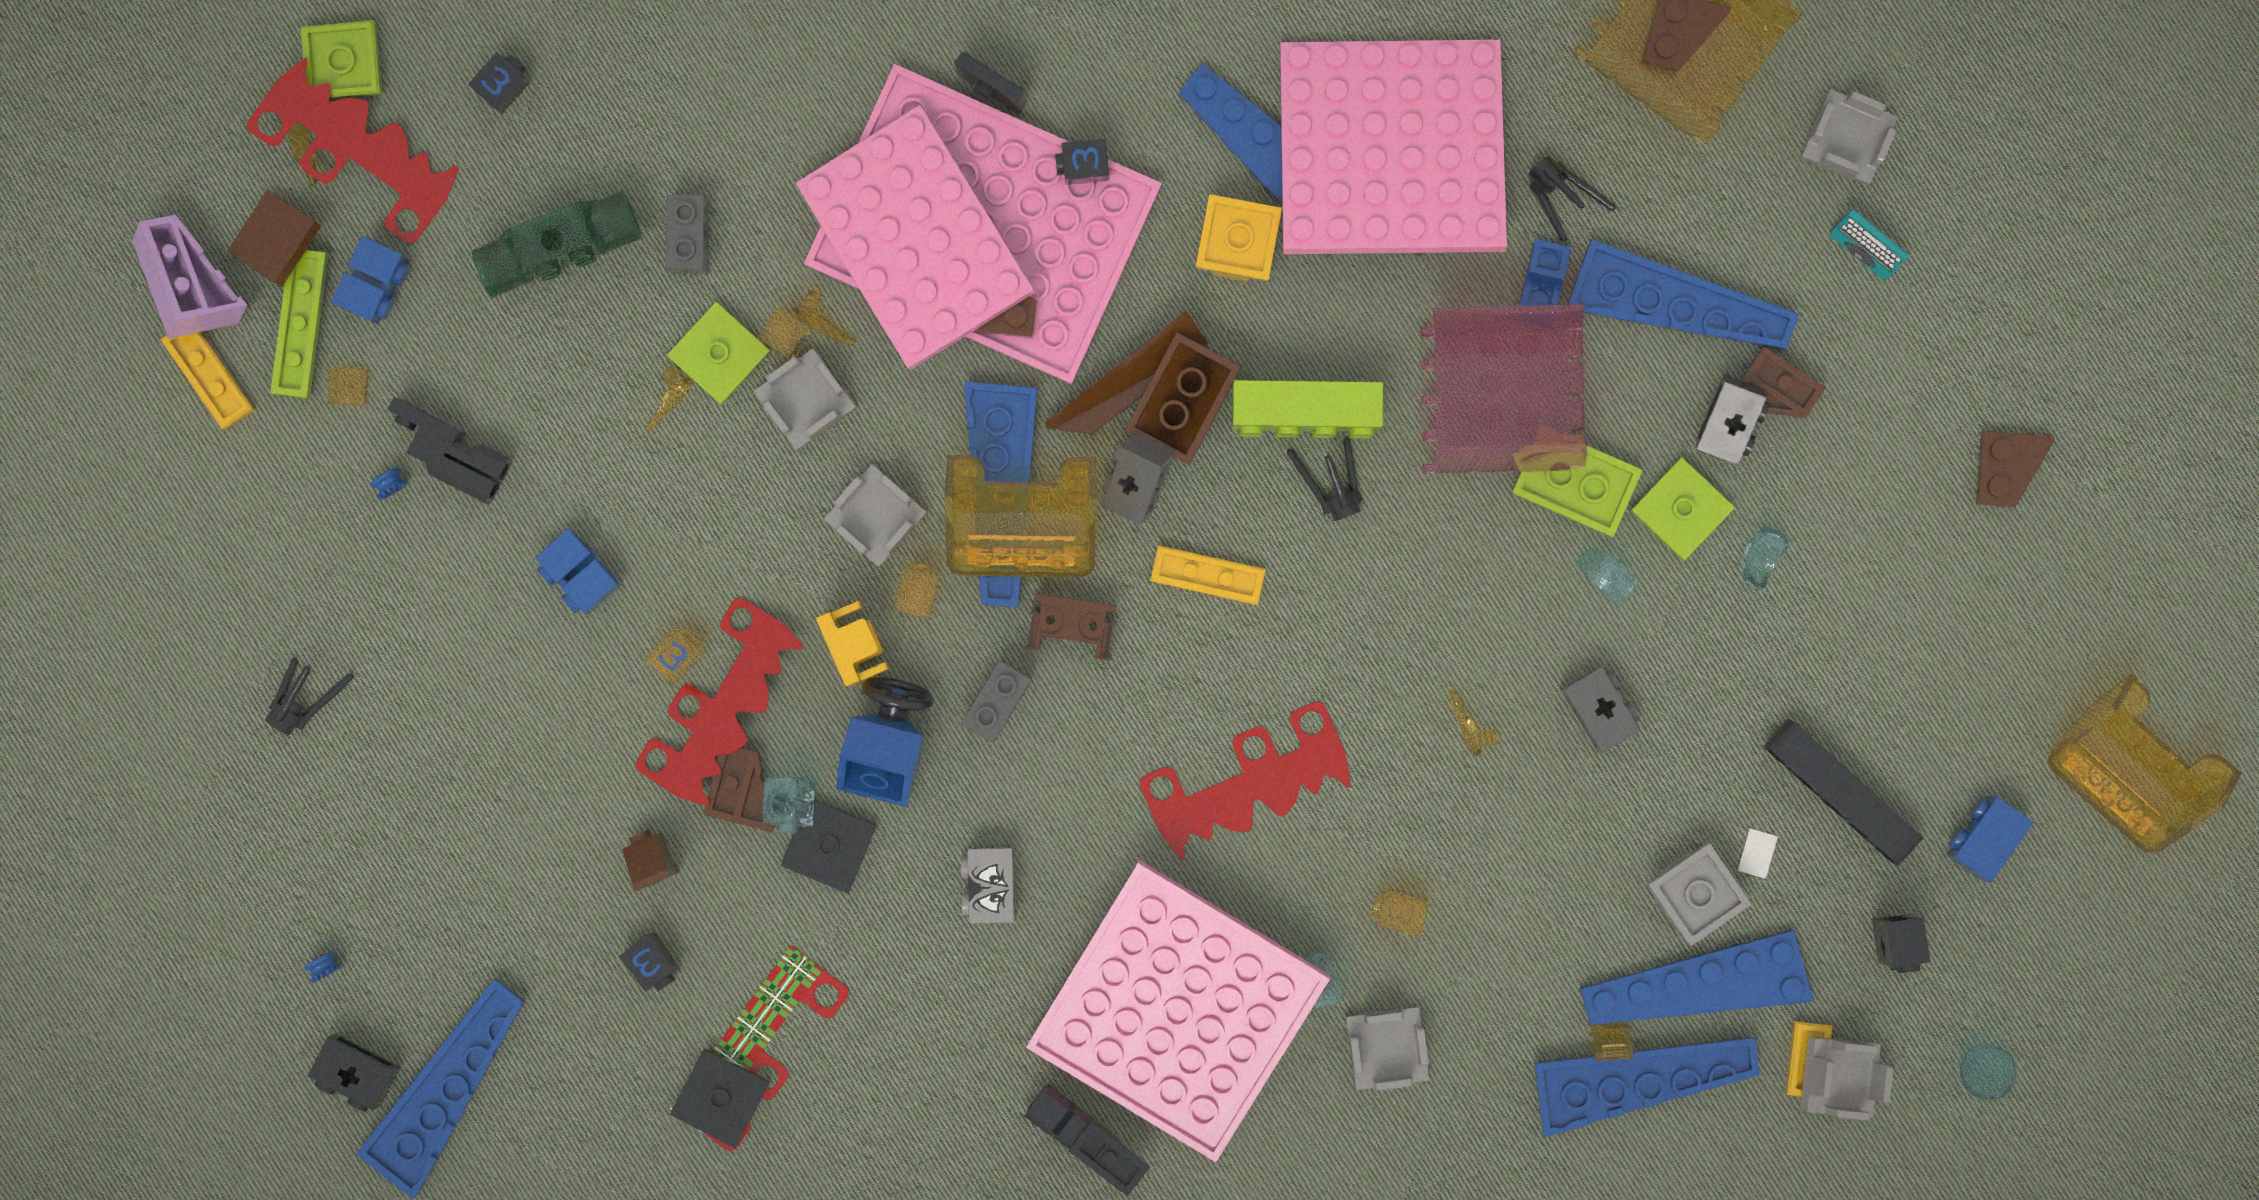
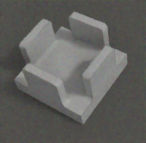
[1800,89,1898,186]
[754,348,857,451]
[824,464,927,568]
[1647,843,1752,946]
[1345,1006,1429,1091]
[1800,1037,1893,1120]

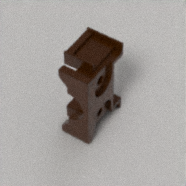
[1025,593,1115,661]

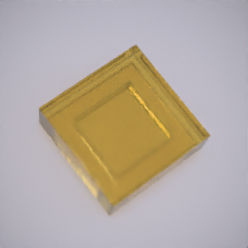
[327,367,369,407]
[1590,1024,1633,1061]

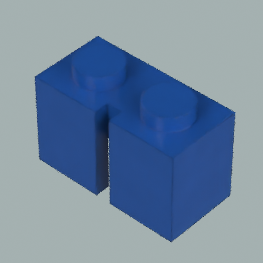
[331,236,410,324]
[535,529,622,614]
[1947,796,2034,883]

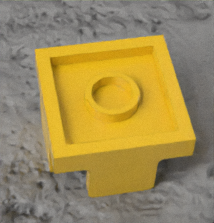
[1196,194,1282,282]
[816,601,890,687]

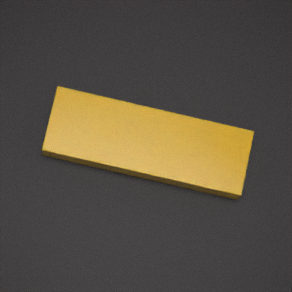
[160,332,255,430]
[1150,545,1266,605]

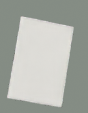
[1737,828,1778,879]

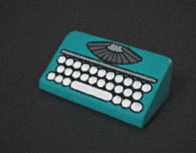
[1830,209,1909,280]

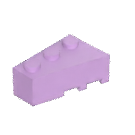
[132,215,247,339]

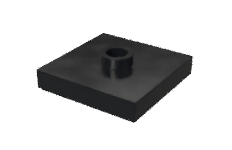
[954,52,1026,114]
[780,797,877,894]
[670,1048,770,1149]

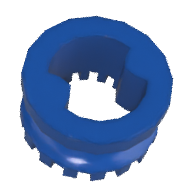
[370,468,408,500]
[304,951,342,983]

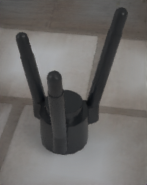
[1528,155,1616,242]
[1287,437,1362,521]
[265,658,354,735]

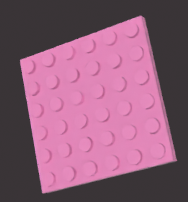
[1280,39,1507,254]
[1026,860,1331,1162]

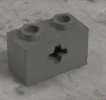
[666,195,709,274]
[1102,432,1175,526]
[961,660,1032,743]
[1560,667,1640,753]

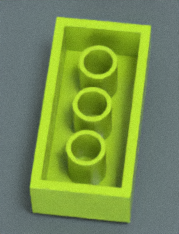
[1231,380,1383,439]

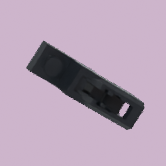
[387,397,513,505]
[1024,1083,1150,1197]

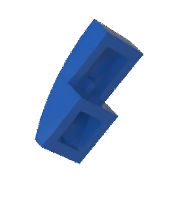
[1517,238,1571,324]

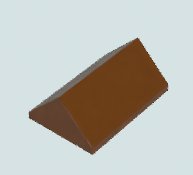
[1125,332,1242,465]

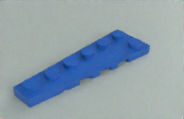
[1179,64,1331,257]
[1566,240,1799,350]
[964,382,1038,608]
[1579,929,1814,1025]
[356,978,525,1199]
[1534,1037,1760,1137]

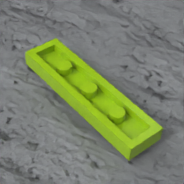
[270,250,329,399]

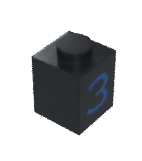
[468,52,530,115]
[1055,139,1109,185]
[619,932,679,992]

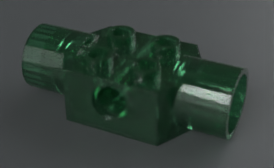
[471,191,643,298]

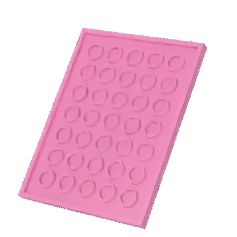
[804,64,1162,385]

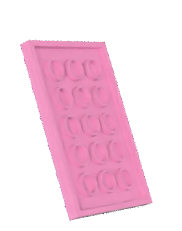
[796,105,1035,370]

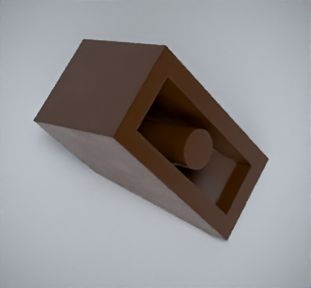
[623,830,679,891]

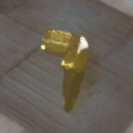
[288,121,317,186]
[793,290,856,346]
[644,366,692,433]
[1448,690,1498,756]

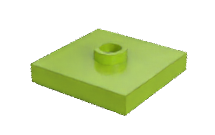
[300,20,382,100]
[667,302,771,405]
[1630,457,1735,561]

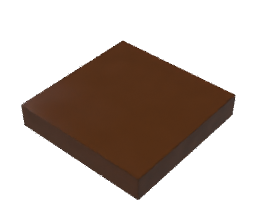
[227,190,322,287]

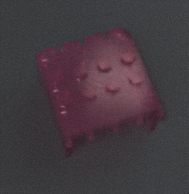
[1420,304,1587,474]

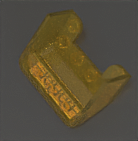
[945,455,1096,577]
[2048,673,2242,853]

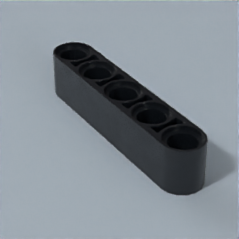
[1763,718,1923,866]

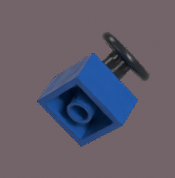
[836,677,934,807]

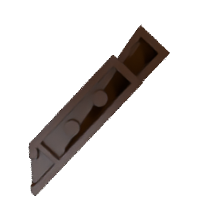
[1045,311,1208,435]

